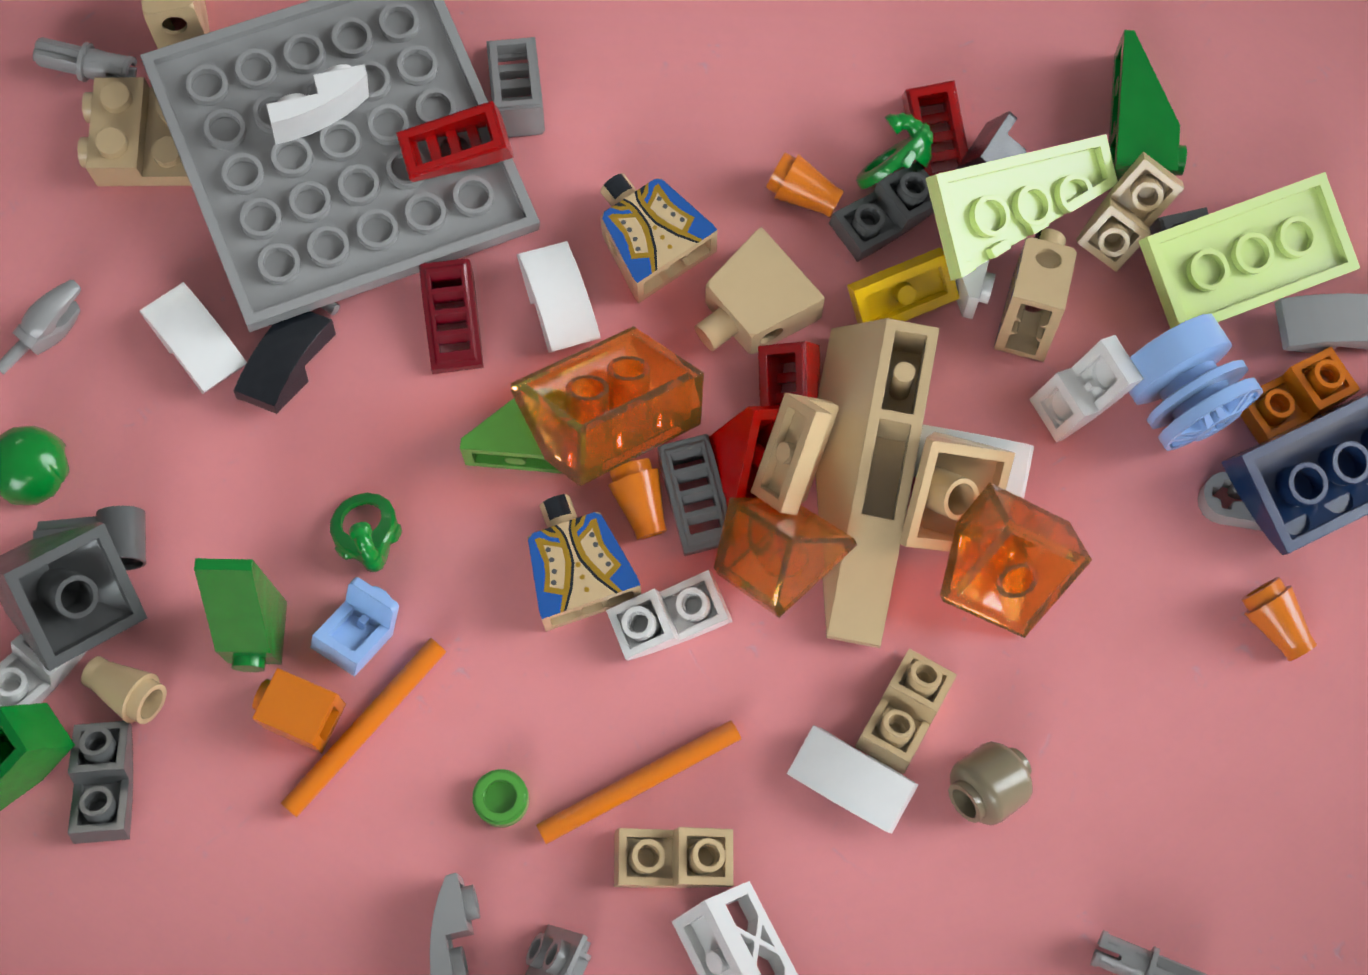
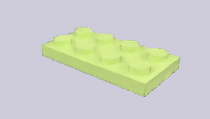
[1138,172,1360,329]

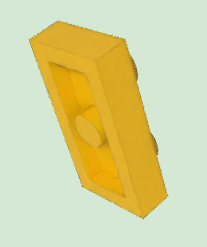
[847,247,960,324]

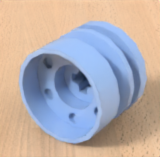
[1129,313,1263,451]

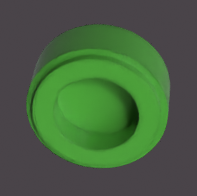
[472,769,530,827]

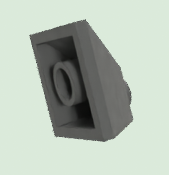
[0,522,147,671]

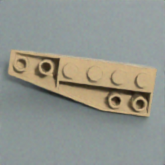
[815,318,940,648]

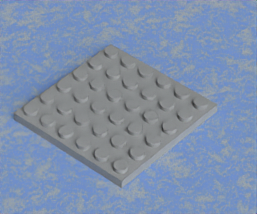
[140,0,540,333]

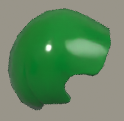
[0,426,70,505]

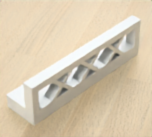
[671,881,798,975]

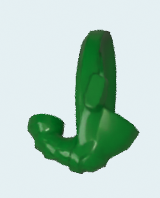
[856,112,933,189]
[330,492,402,572]

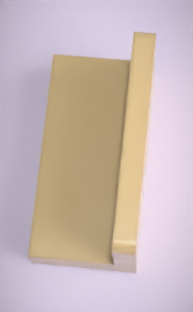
[751,393,839,515]

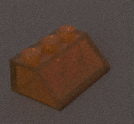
[511,326,704,486]

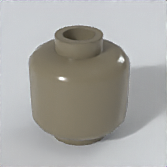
[948,741,1033,826]

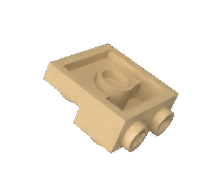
[77,77,191,186]

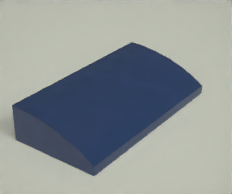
[1221,392,1368,555]

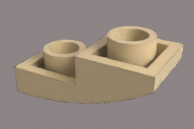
[1076,152,1184,272]
[855,648,957,774]
[614,827,734,888]

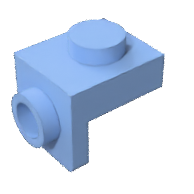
[310,577,399,677]

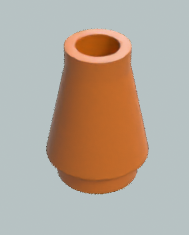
[765,152,844,218]
[608,458,667,540]
[1241,577,1317,661]

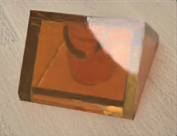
[714,498,857,618]

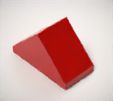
[709,405,781,510]

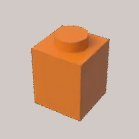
[252,668,346,754]

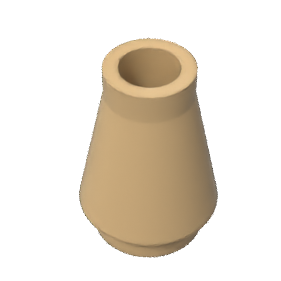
[81,656,167,724]

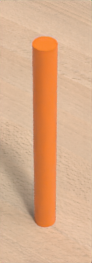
[281,638,446,817]
[536,720,741,844]

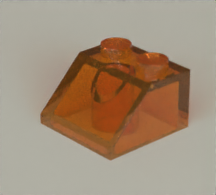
[940,483,1092,638]

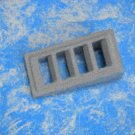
[486,37,545,137]

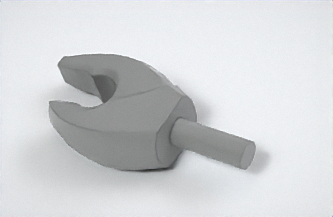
[0,280,81,375]

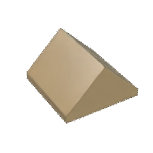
[899,432,1015,556]

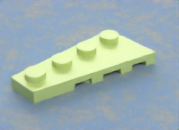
[926,134,1118,281]

